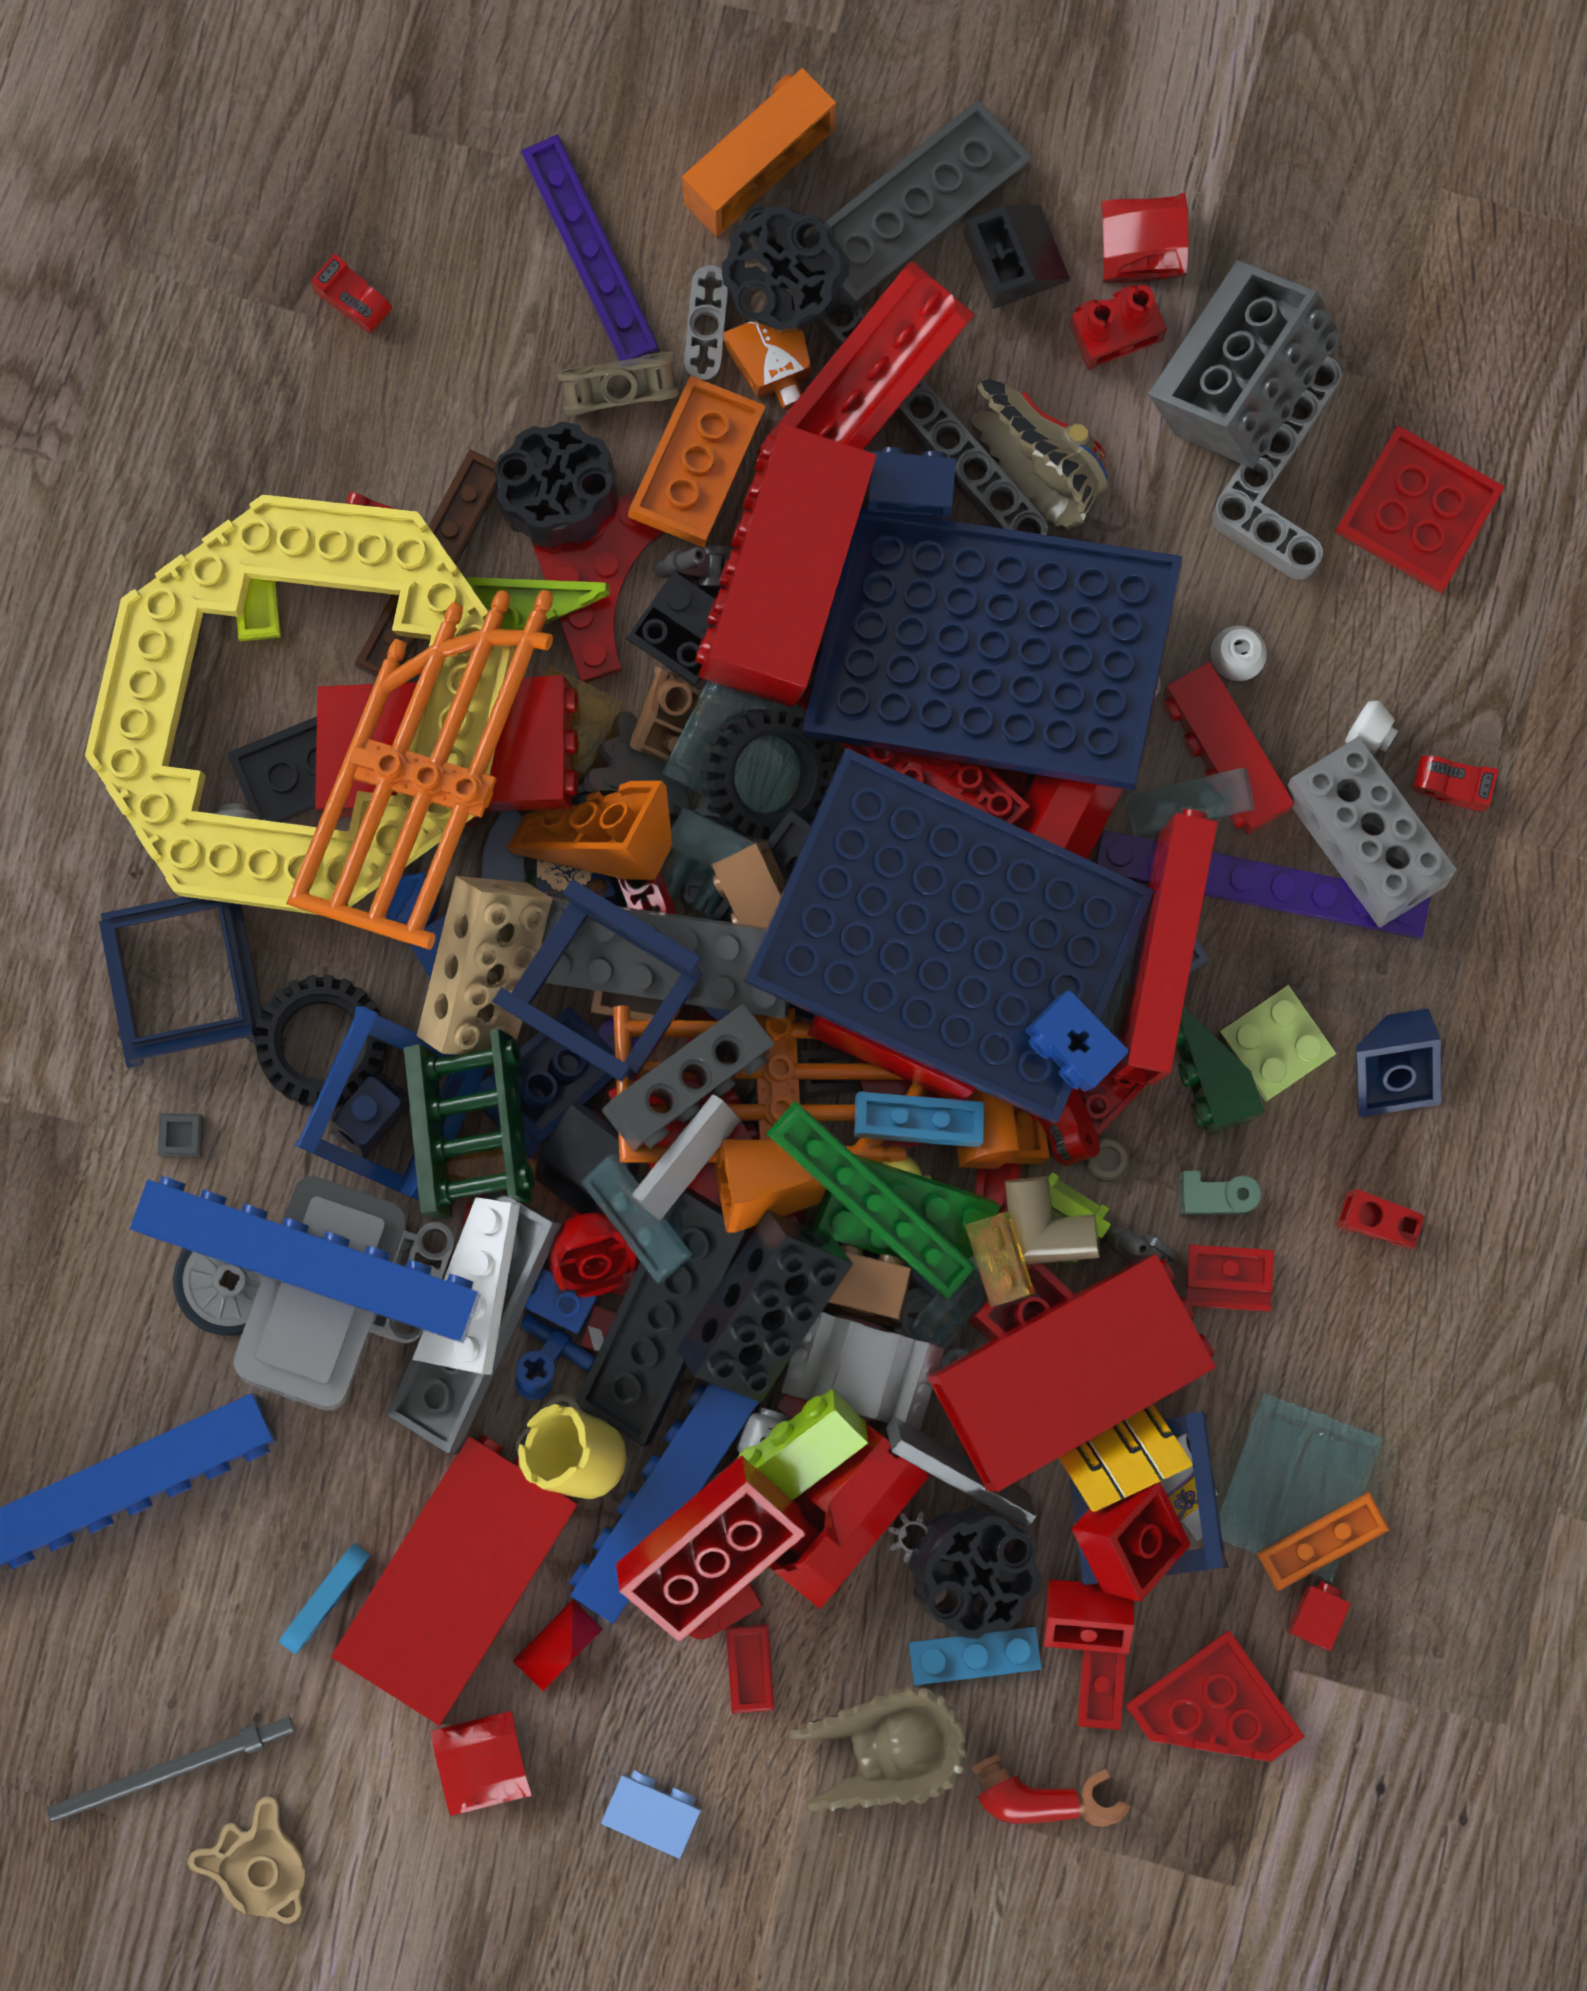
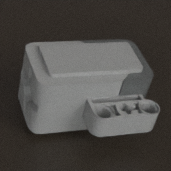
[233,1175,454,1411]

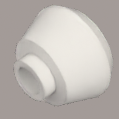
[1210,626,1267,681]
[1345,700,1398,755]

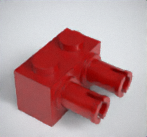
[1069,285,1167,370]

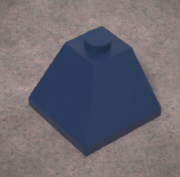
[1355,1008,1442,1117]

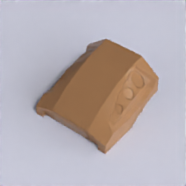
[629,666,730,778]

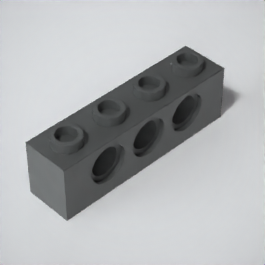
[602,1003,774,1152]

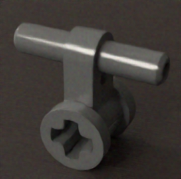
[654,545,735,594]
[1100,1226,1179,1265]

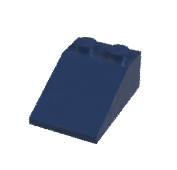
[476,1006,615,1160]

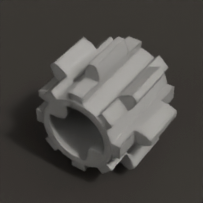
[888,1511,929,1563]

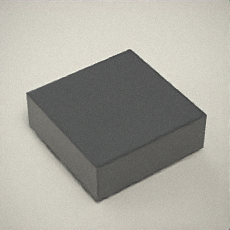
[158,1113,204,1157]

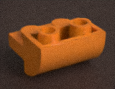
[957,1088,1050,1169]

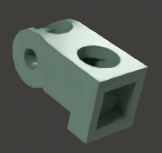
[1179,1170,1261,1216]

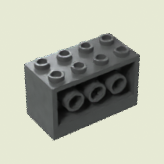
[1148,260,1341,469]

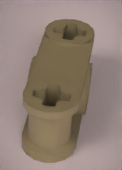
[556,352,681,415]

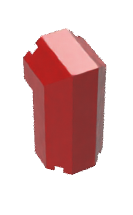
[1014,775,1123,859]
[768,1423,930,1609]

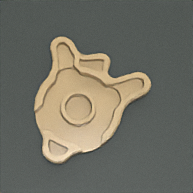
[188,1796,306,1924]

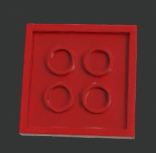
[1335,425,1505,594]

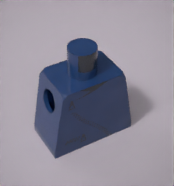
[331,1073,410,1158]

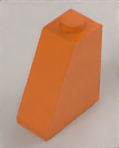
[714,1139,825,1233]

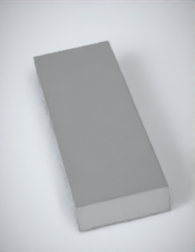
[632,1094,741,1221]

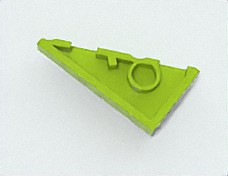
[466,577,610,630]

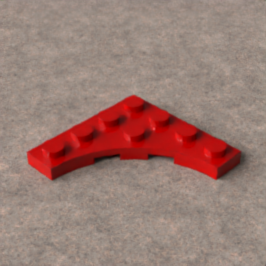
[531,491,666,685]

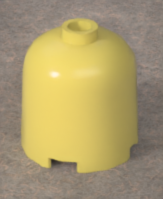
[518,1404,627,1499]

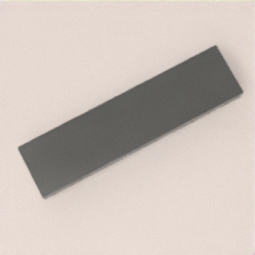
[886,1417,1036,1527]

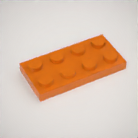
[628,375,766,548]

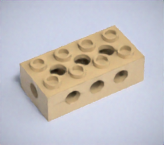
[417,876,553,1055]

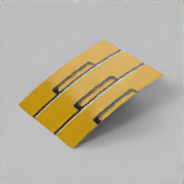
[1058,1404,1192,1512]

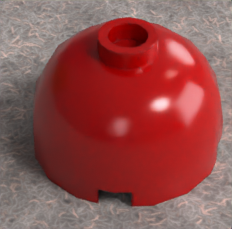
[549,1212,636,1297]

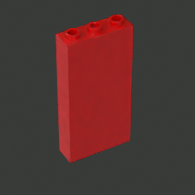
[315,675,579,818]
[1112,809,1218,1086]
[927,1254,1216,1492]
[330,1434,579,1726]

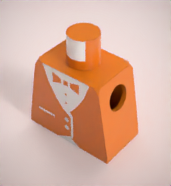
[723,304,811,411]

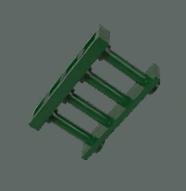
[404,1029,535,1220]

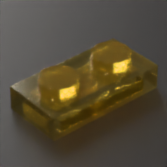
[965,1211,1035,1307]

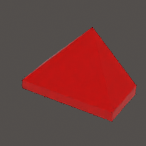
[513,1599,603,1691]

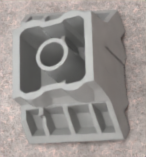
[781,1312,944,1431]

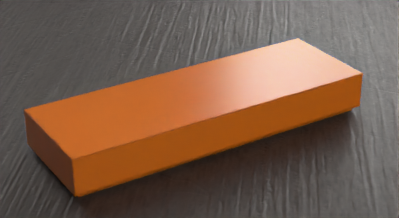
[1256,1492,1390,1591]

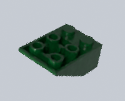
[1176,1006,1264,1135]

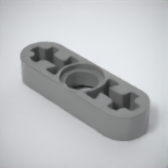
[684,265,729,384]

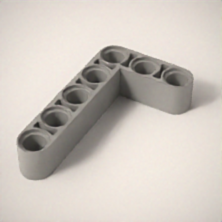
[1212,356,1341,580]

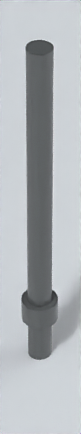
[47,1716,296,1823]

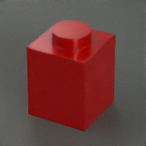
[1286,1581,1351,1651]

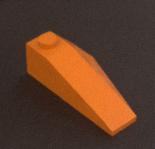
[507,781,672,880]

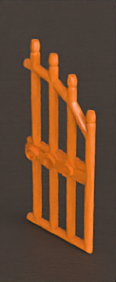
[286,590,553,950]
[613,1005,928,1163]

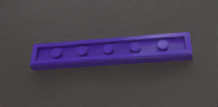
[521,134,660,361]

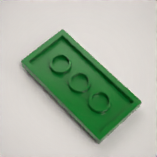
[811,1154,1000,1282]

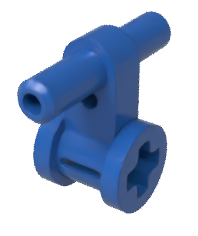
[514,1314,596,1401]

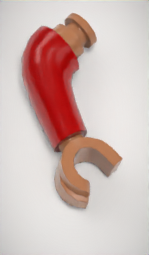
[971,1754,1131,1827]

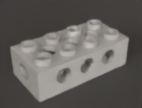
[1286,736,1457,928]

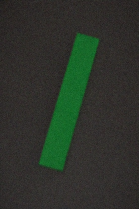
[766,1101,976,1299]

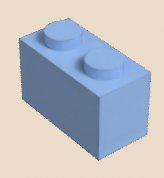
[601,1770,701,1859]

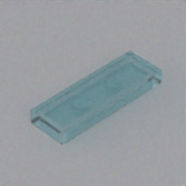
[1126,768,1255,837]
[581,1154,692,1283]

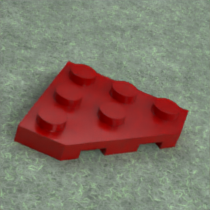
[1124,1630,1305,1762]

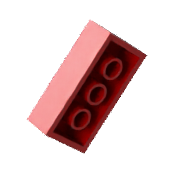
[616,1455,806,1642]

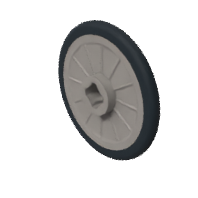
[173,1248,263,1336]

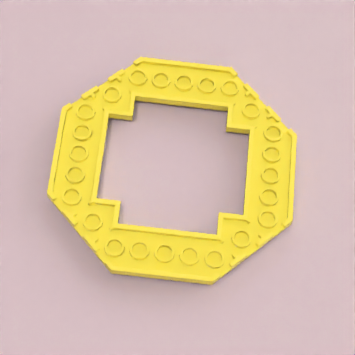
[85,495,516,915]

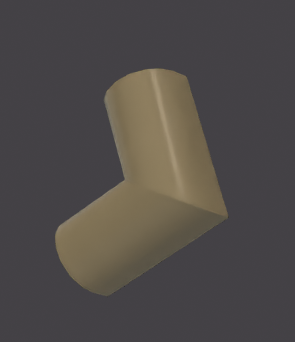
[1005,1176,1100,1266]

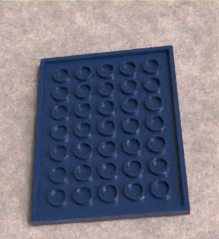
[803,507,1183,791]
[744,748,1154,1124]

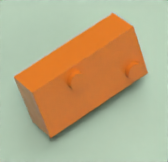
[682,68,836,238]

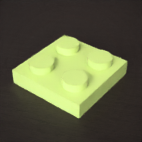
[1218,985,1337,1102]

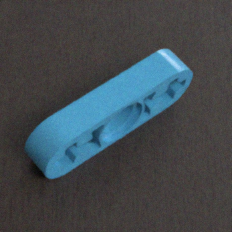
[279,1543,372,1655]

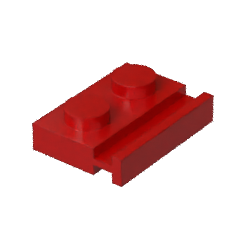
[1186,1244,1274,1312]

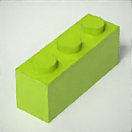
[737,1388,868,1500]

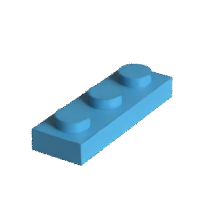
[854,1092,984,1147]
[908,1626,1042,1686]

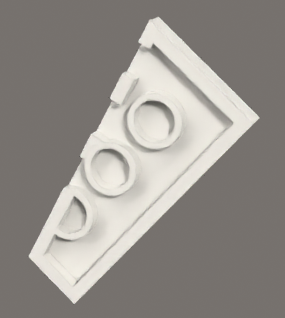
[412,1197,520,1375]

